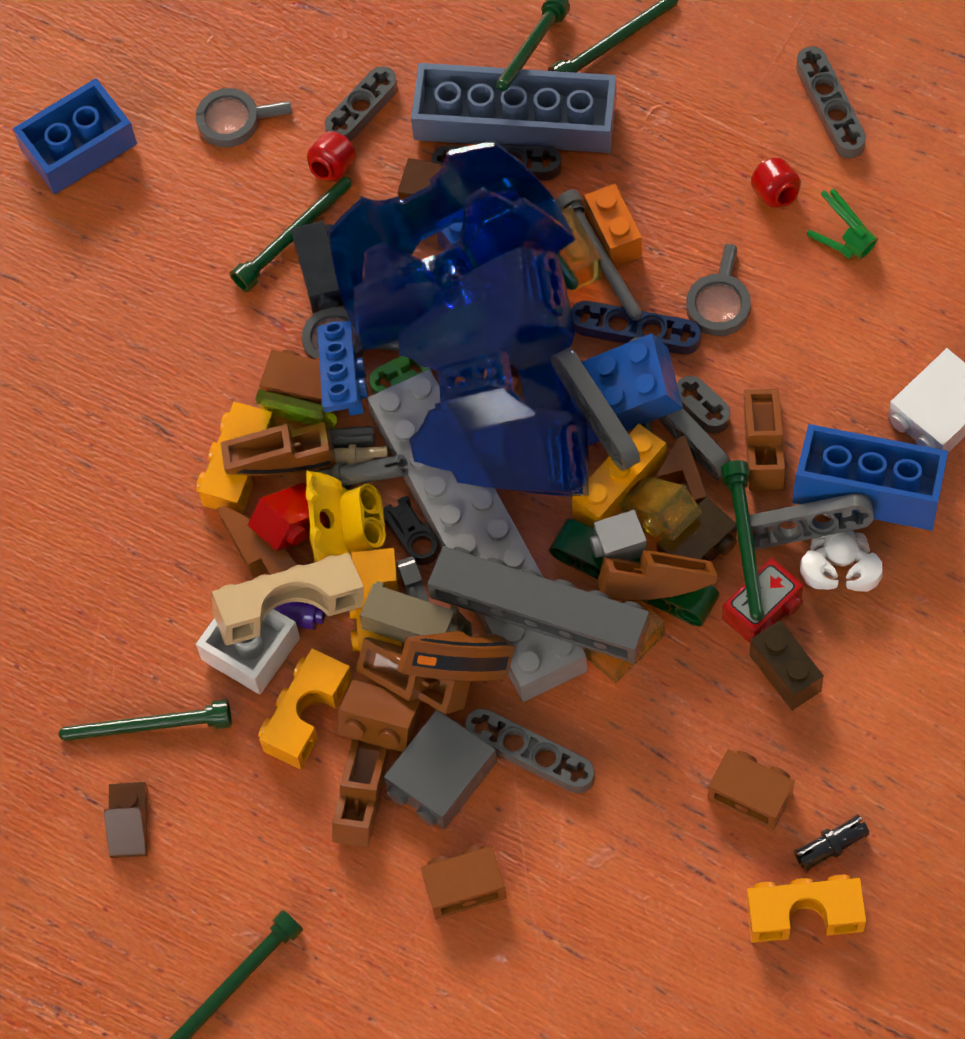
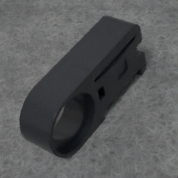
[383,496,439,565]

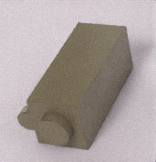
[360,581,459,643]

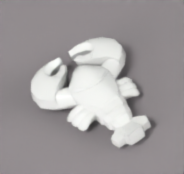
[800,512,883,592]

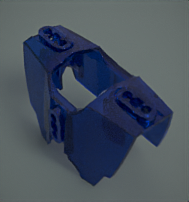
[328,141,576,351]
[399,247,589,496]

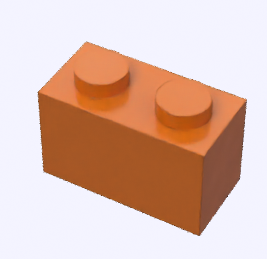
[584,184,642,267]

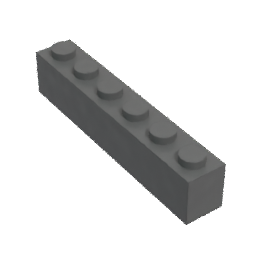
[428,546,649,664]

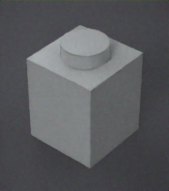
[589,510,646,561]

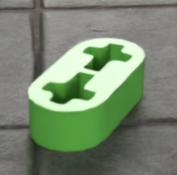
[369,351,432,395]

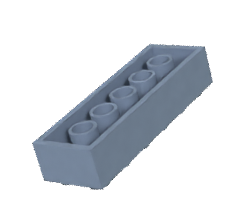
[411,63,617,153]

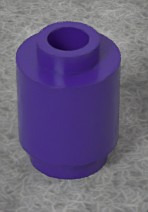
[274,602,326,630]

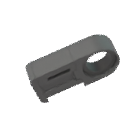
[396,556,429,602]

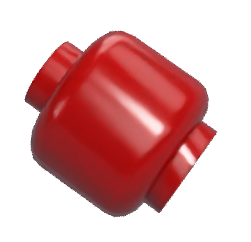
[306,131,356,181]
[751,158,801,208]

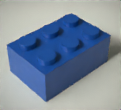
[12,78,137,195]
[561,333,683,445]

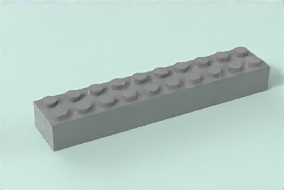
[367,369,587,702]

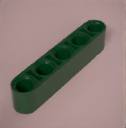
[549,519,720,627]

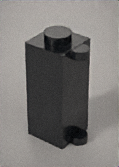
[291,221,354,313]

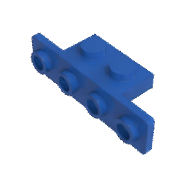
[317,321,368,416]

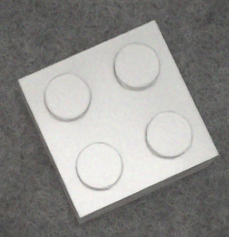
[196,609,300,695]

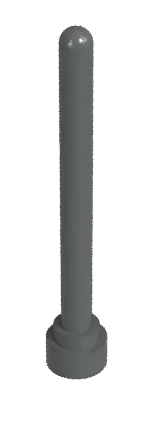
[555,190,642,321]

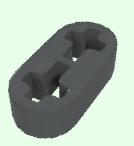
[677,376,730,434]

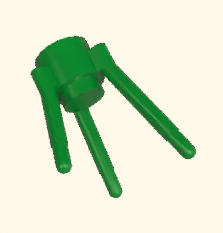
[807,189,878,259]

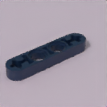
[570,301,701,355]

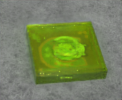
[255,389,337,429]

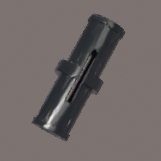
[794,814,870,872]

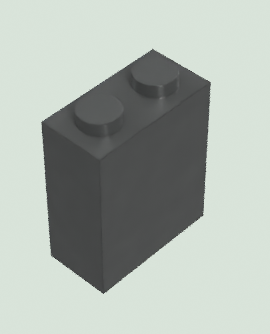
[384,710,497,829]

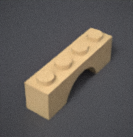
[212,553,364,646]

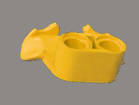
[306,470,386,562]

